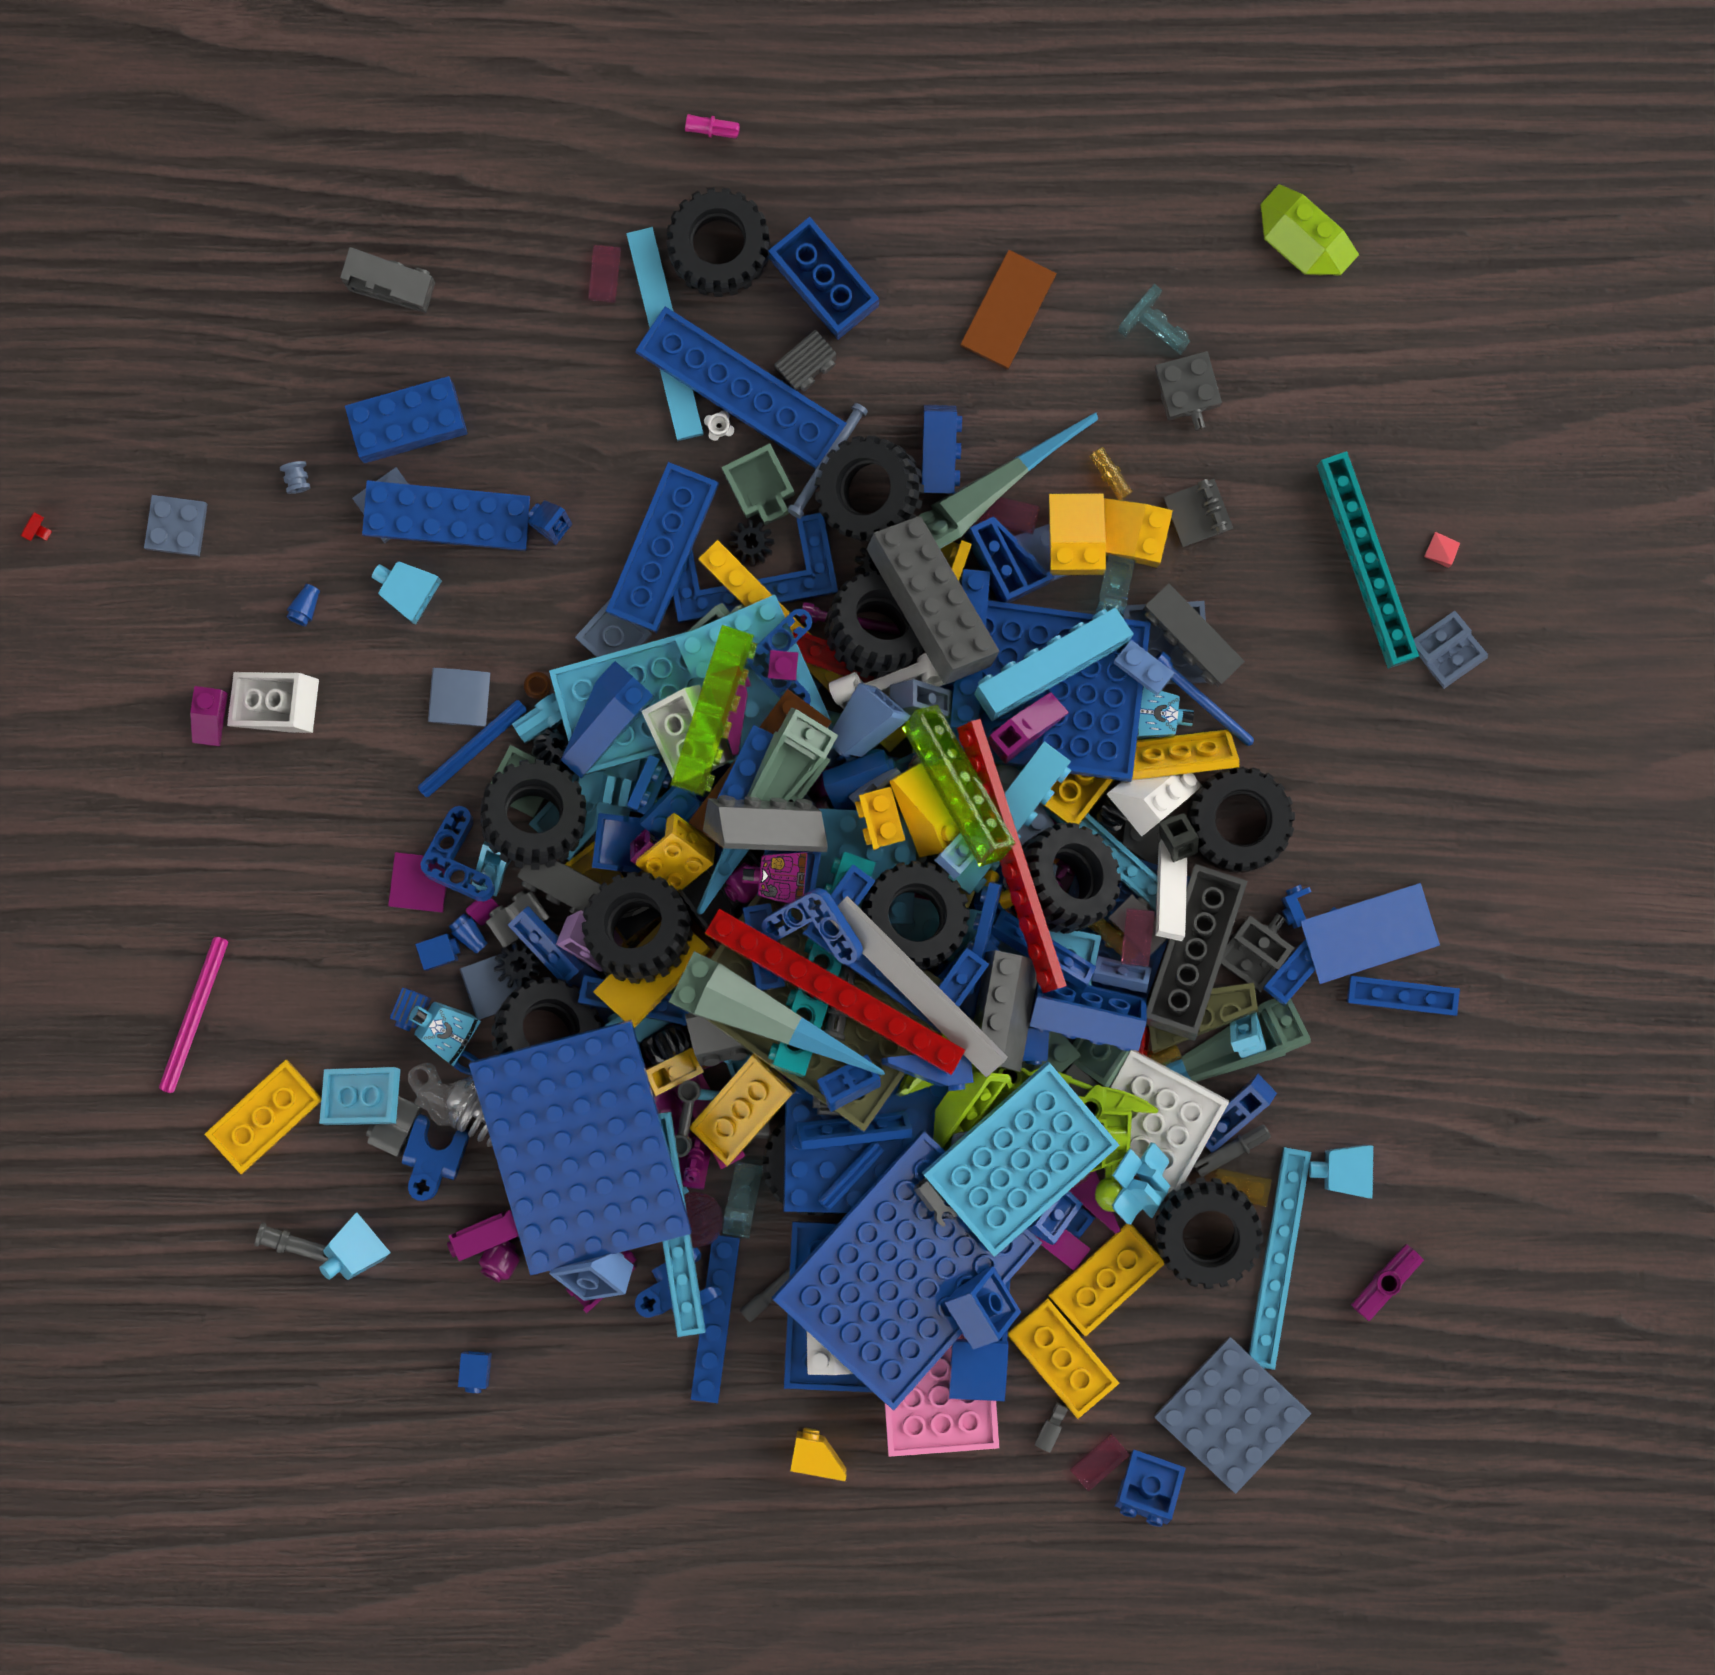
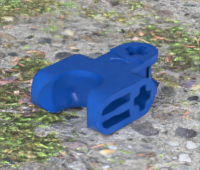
[402,1114,470,1201]
[635,1247,722,1318]

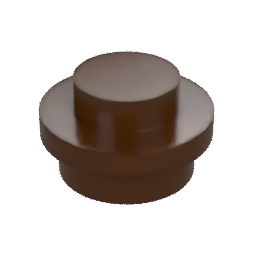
[524,672,551,699]

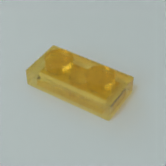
[1215,1168,1272,1207]

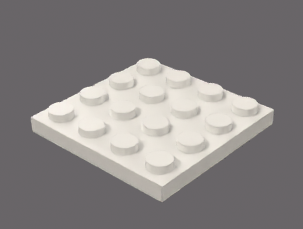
[1110,1050,1229,1193]

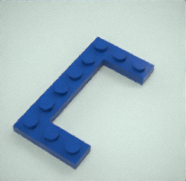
[673,513,838,623]
[802,864,989,1033]

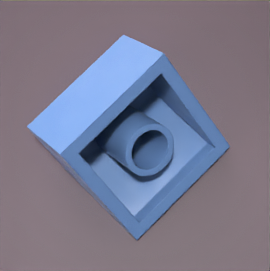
[549,1253,634,1301]

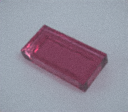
[588,245,621,302]
[980,497,1040,534]
[1121,908,1155,967]
[1070,1433,1130,1492]

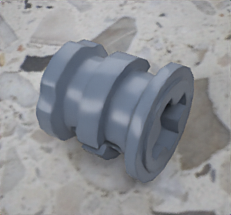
[280,461,311,494]

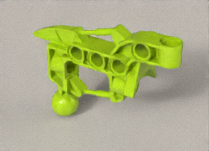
[972,1064,1158,1212]

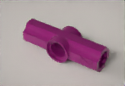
[1351,1244,1424,1321]

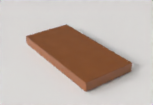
[960,250,1057,370]

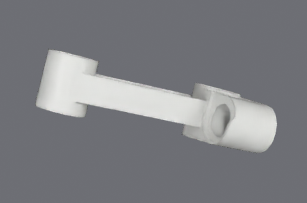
[829,653,943,709]

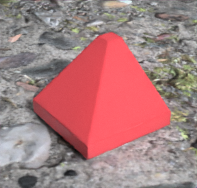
[1424,532,1460,568]

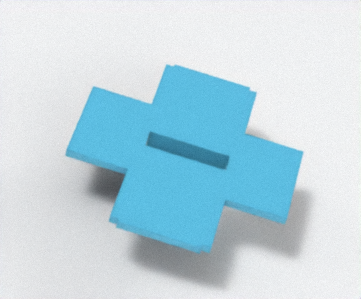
[579,759,641,825]
[1112,1143,1171,1225]

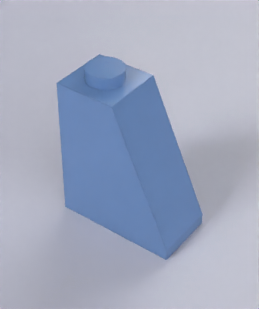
[832,683,910,757]

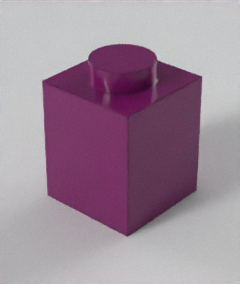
[768,650,799,681]

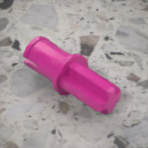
[685,114,740,138]

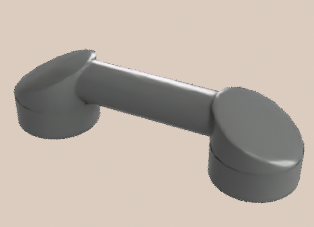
[675,1080,701,1157]

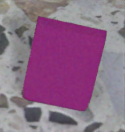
[466,897,499,926]

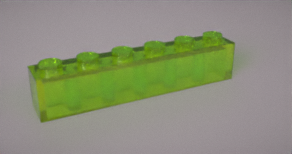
[671,625,758,797]
[902,705,1016,867]

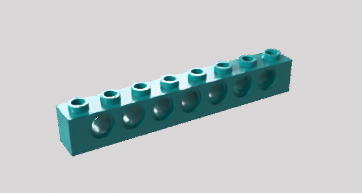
[1317,451,1419,669]
[768,852,876,1077]

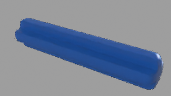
[819,1142,884,1210]

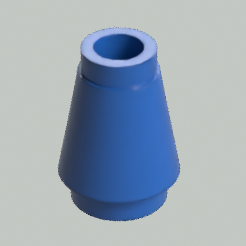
[286,584,320,626]
[448,913,488,954]

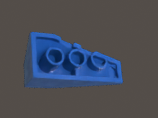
[561,661,655,779]

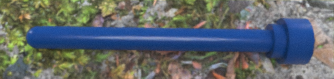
[1155,651,1254,746]

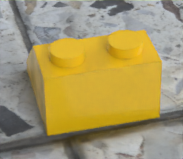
[790,1428,847,1481]

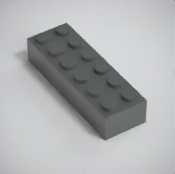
[866,516,1000,685]
[1146,864,1248,1041]

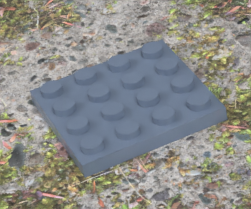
[1154,1336,1311,1494]

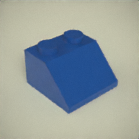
[945,1266,1021,1349]

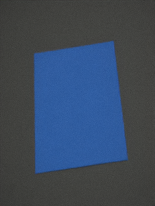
[1300,883,1440,984]

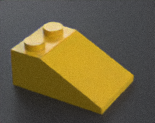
[1049,494,1106,575]
[1104,498,1173,568]
[889,760,976,857]
[1040,774,1115,825]

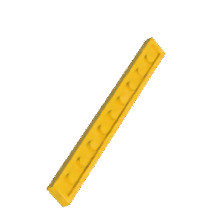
[698,540,909,753]

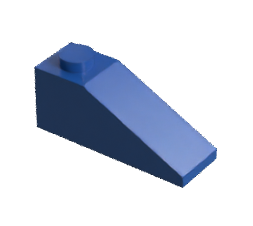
[528,500,572,545]
[881,1055,974,1091]
[1205,1074,1277,1153]

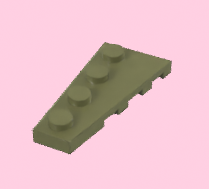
[1146,983,1258,1054]

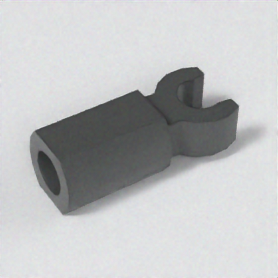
[913,1178,957,1227]
[1034,1402,1068,1453]

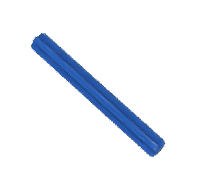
[418,700,527,797]

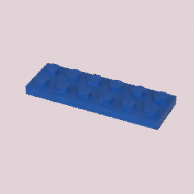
[606,462,719,633]
[362,481,530,551]

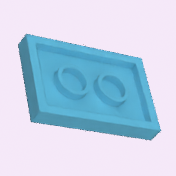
[319,1067,400,1125]

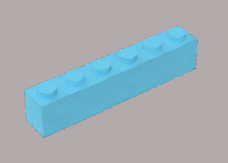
[974,607,1133,721]
[948,741,1071,895]

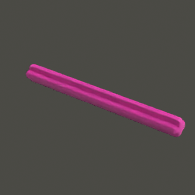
[159,937,228,1093]

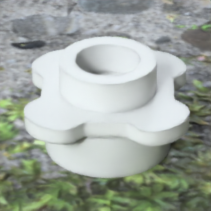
[704,410,734,441]

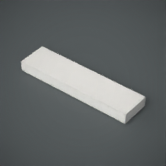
[1156,839,1187,941]

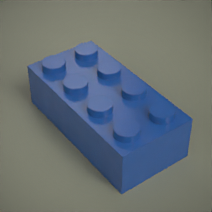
[768,217,879,340]
[345,376,468,463]
[1030,980,1147,1051]

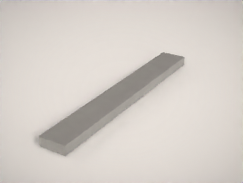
[830,896,1008,1078]

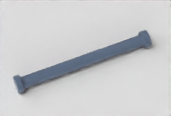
[787,403,868,519]

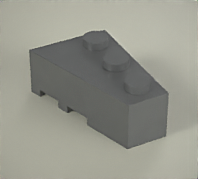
[340,247,435,313]

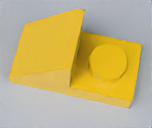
[646,1047,704,1096]

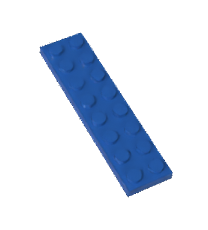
[635,306,847,469]

